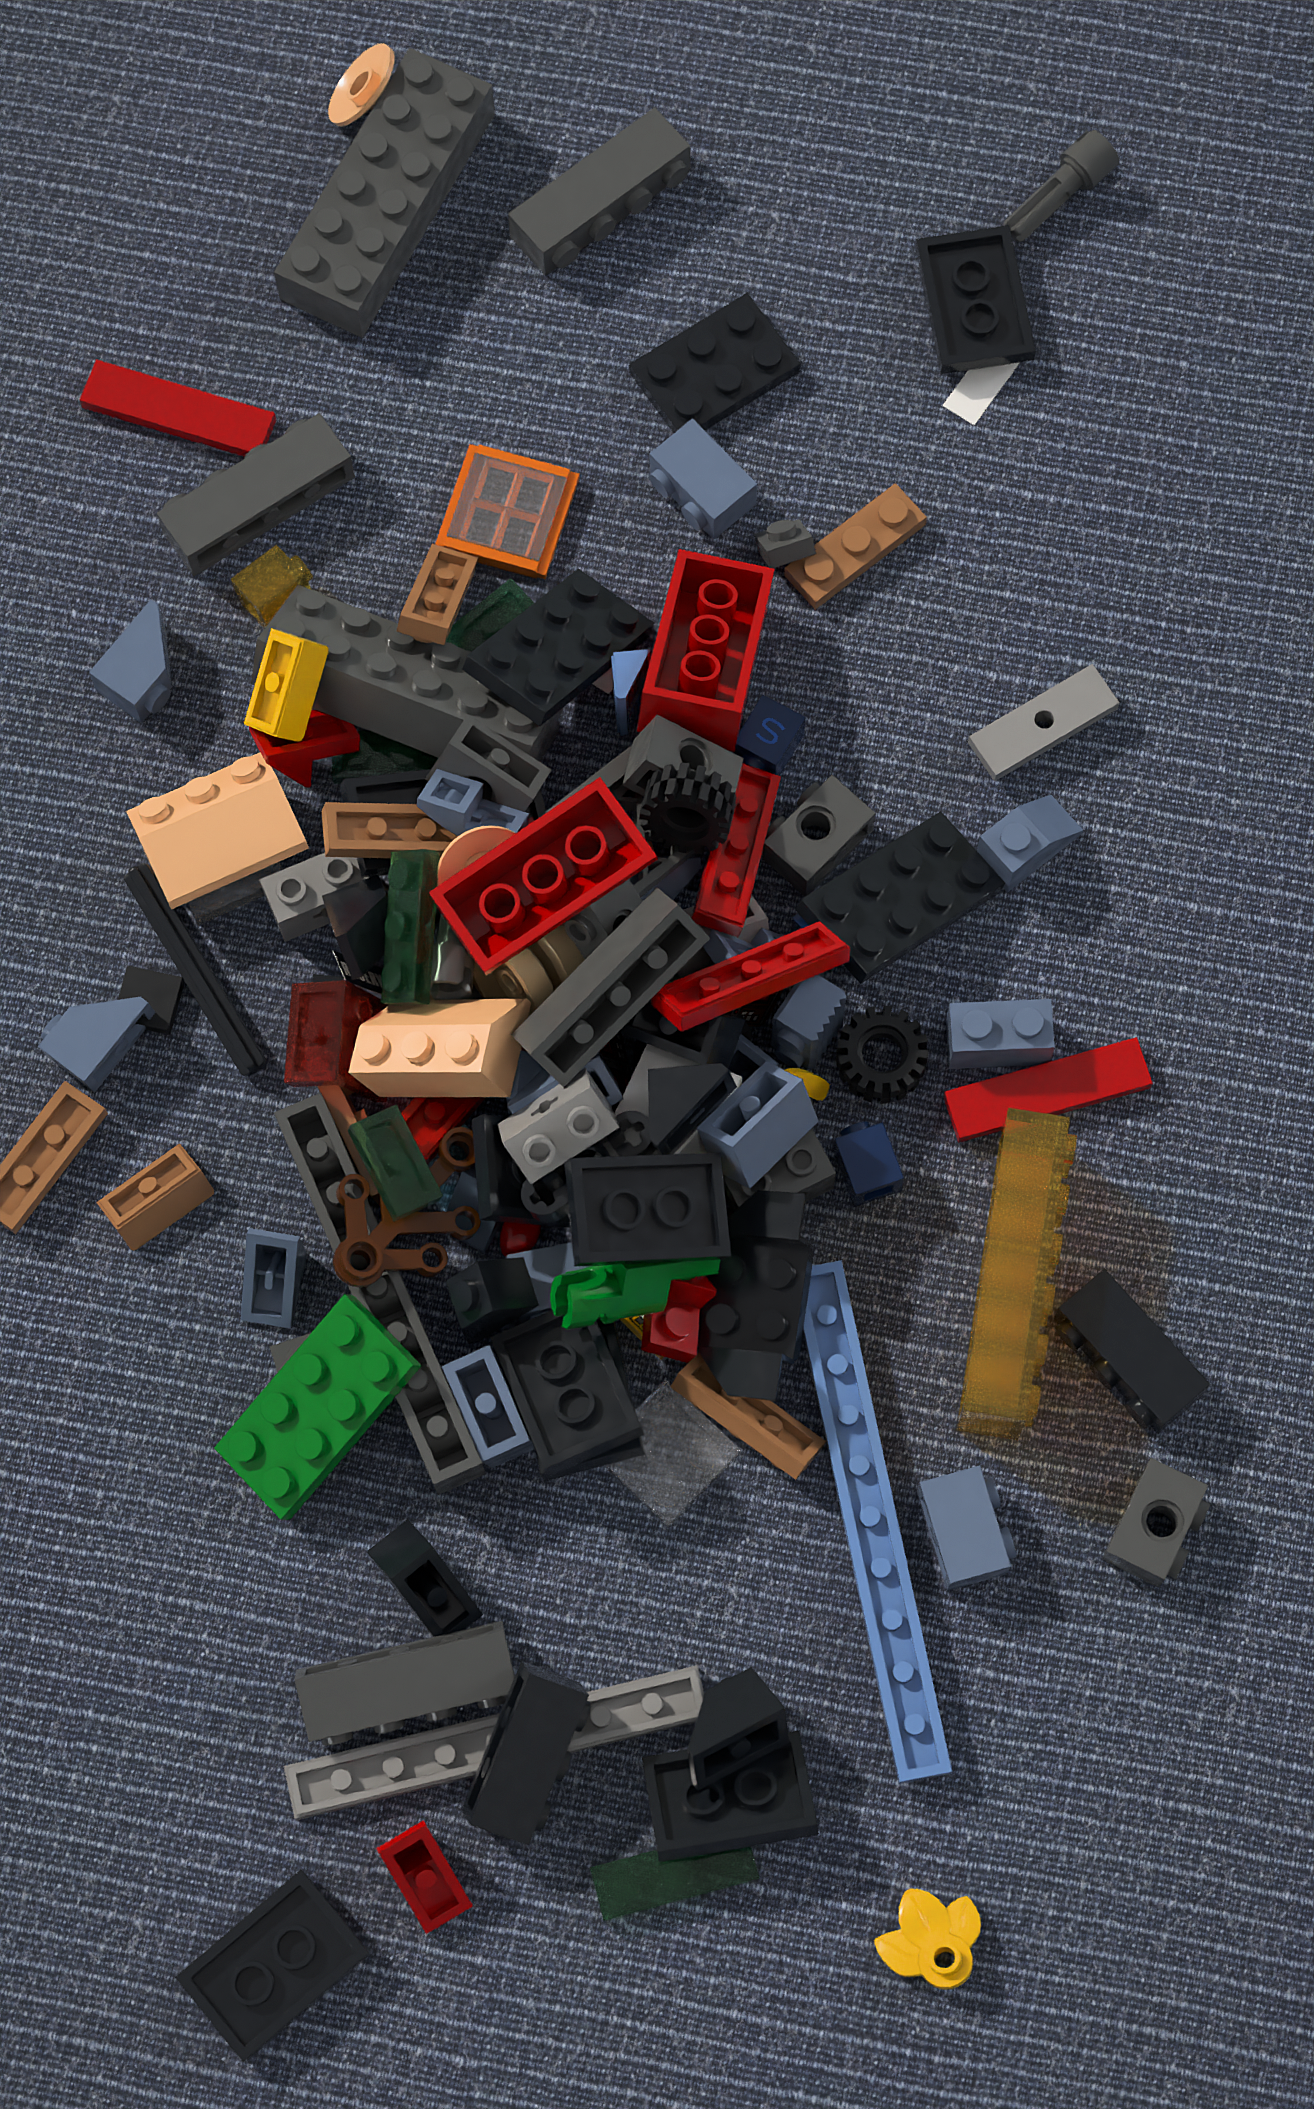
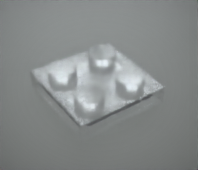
[604,1379,741,1528]

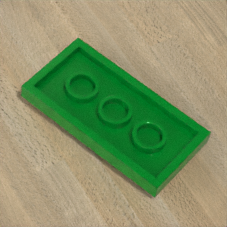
[214,1294,422,1520]

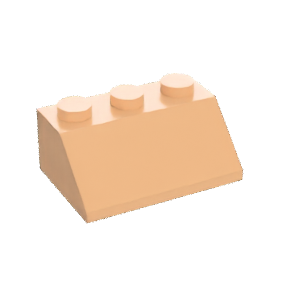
[126,752,309,909]
[348,998,531,1097]

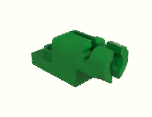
[550,1260,720,1329]

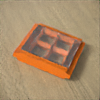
[435,444,580,579]

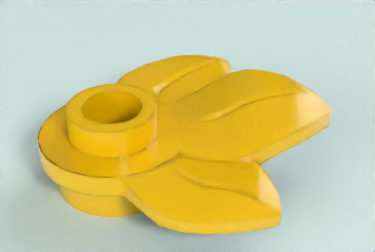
[875,1888,981,1990]

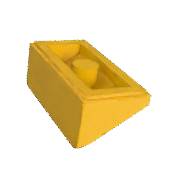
[244,628,329,742]

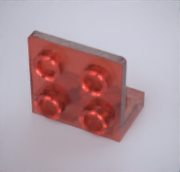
[284,980,391,1103]

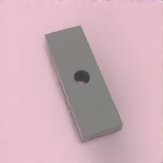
[968,664,1120,782]

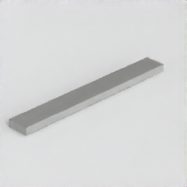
[284,1665,705,1820]

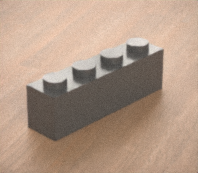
[508,107,691,276]
[156,413,355,577]
[511,887,710,1087]
[294,1621,515,1746]

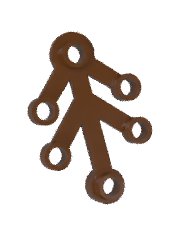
[333,1127,481,1287]

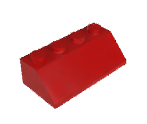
[429,777,658,975]

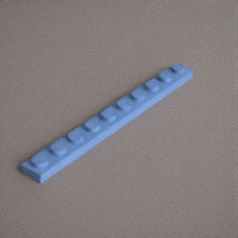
[803,1260,952,1784]

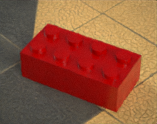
[637,549,775,752]

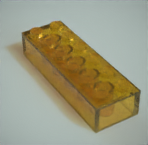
[956,1108,1077,1440]

